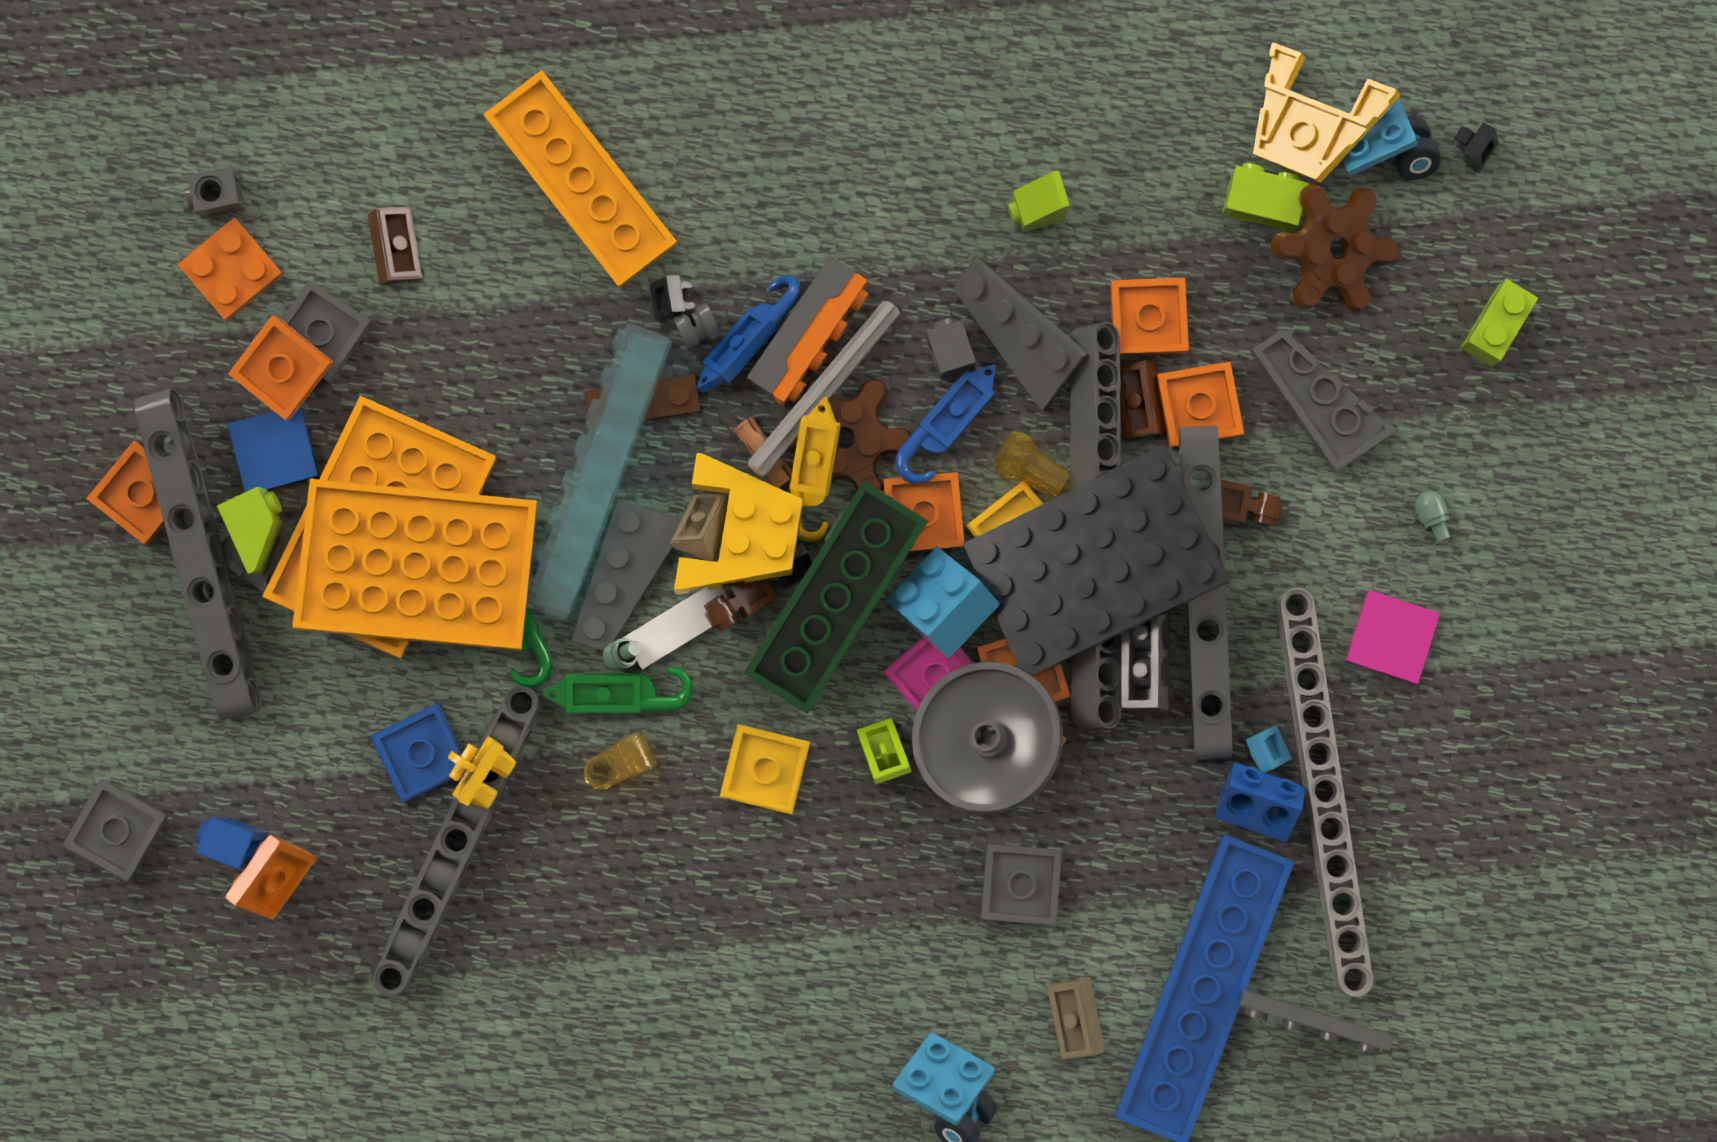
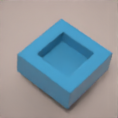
[1245,725,1292,773]

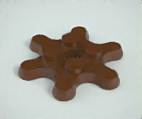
[1271,184,1398,311]
[787,377,911,491]

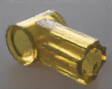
[993,431,1071,499]

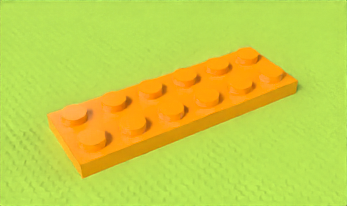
[483,70,678,289]

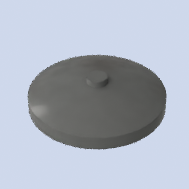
[912,662,1063,814]

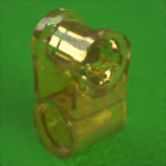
[584,731,658,790]

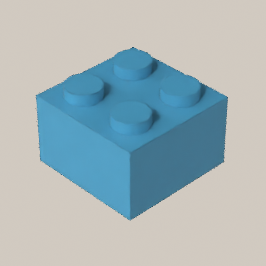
[885,546,1000,659]

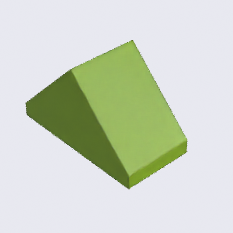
[857,718,912,785]

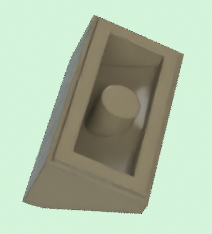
[670,493,729,561]
[1047,977,1105,1060]

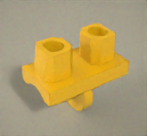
[447,736,516,809]

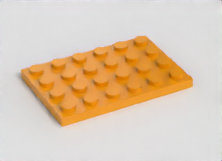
[262,396,497,660]
[292,479,537,651]

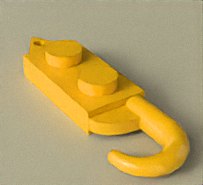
[789,397,841,542]

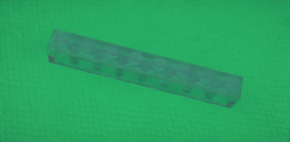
[527,322,673,621]

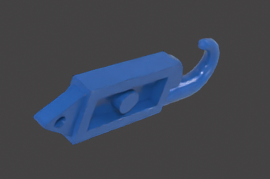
[697,275,801,393]
[895,364,996,484]

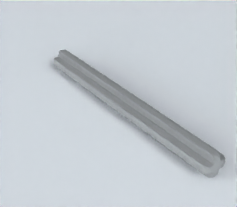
[748,301,900,476]

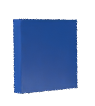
[227,406,320,492]
[370,703,467,803]

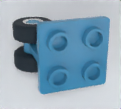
[1342,99,1441,180]
[893,1033,997,1142]

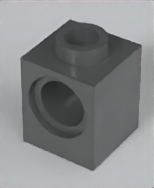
[185,167,246,219]
[926,318,976,379]

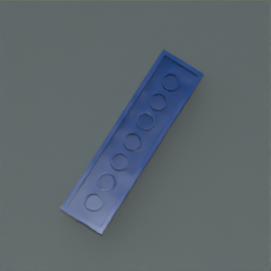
[1115,834,1294,1142]

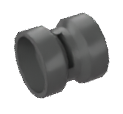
[673,302,722,351]

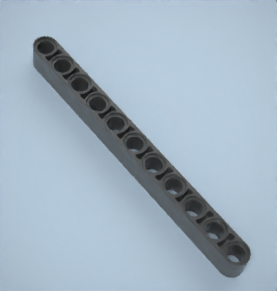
[1070,322,1122,730]

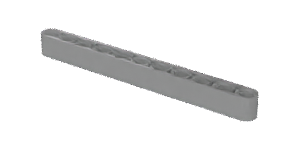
[1276,588,1373,997]

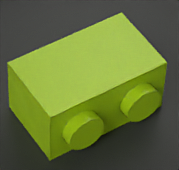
[1222,163,1308,232]
[1460,279,1538,367]

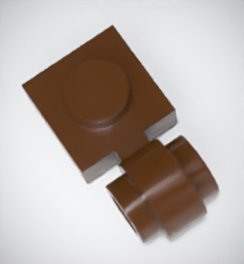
[1221,480,1283,526]
[703,579,777,631]

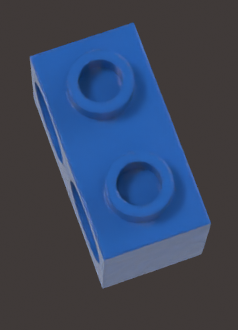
[1215,762,1305,843]
[195,817,268,869]

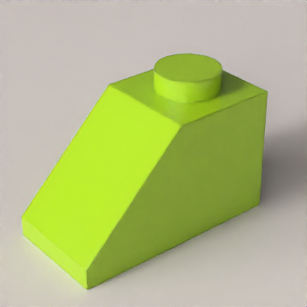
[1007,170,1070,233]
[217,486,282,576]

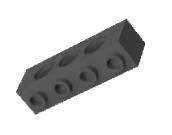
[1121,611,1170,711]

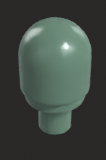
[1415,491,1451,543]
[603,638,642,671]

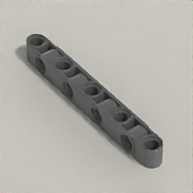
[134,388,262,720]
[1179,425,1232,760]
[373,686,541,996]

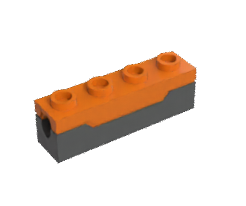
[747,255,869,407]

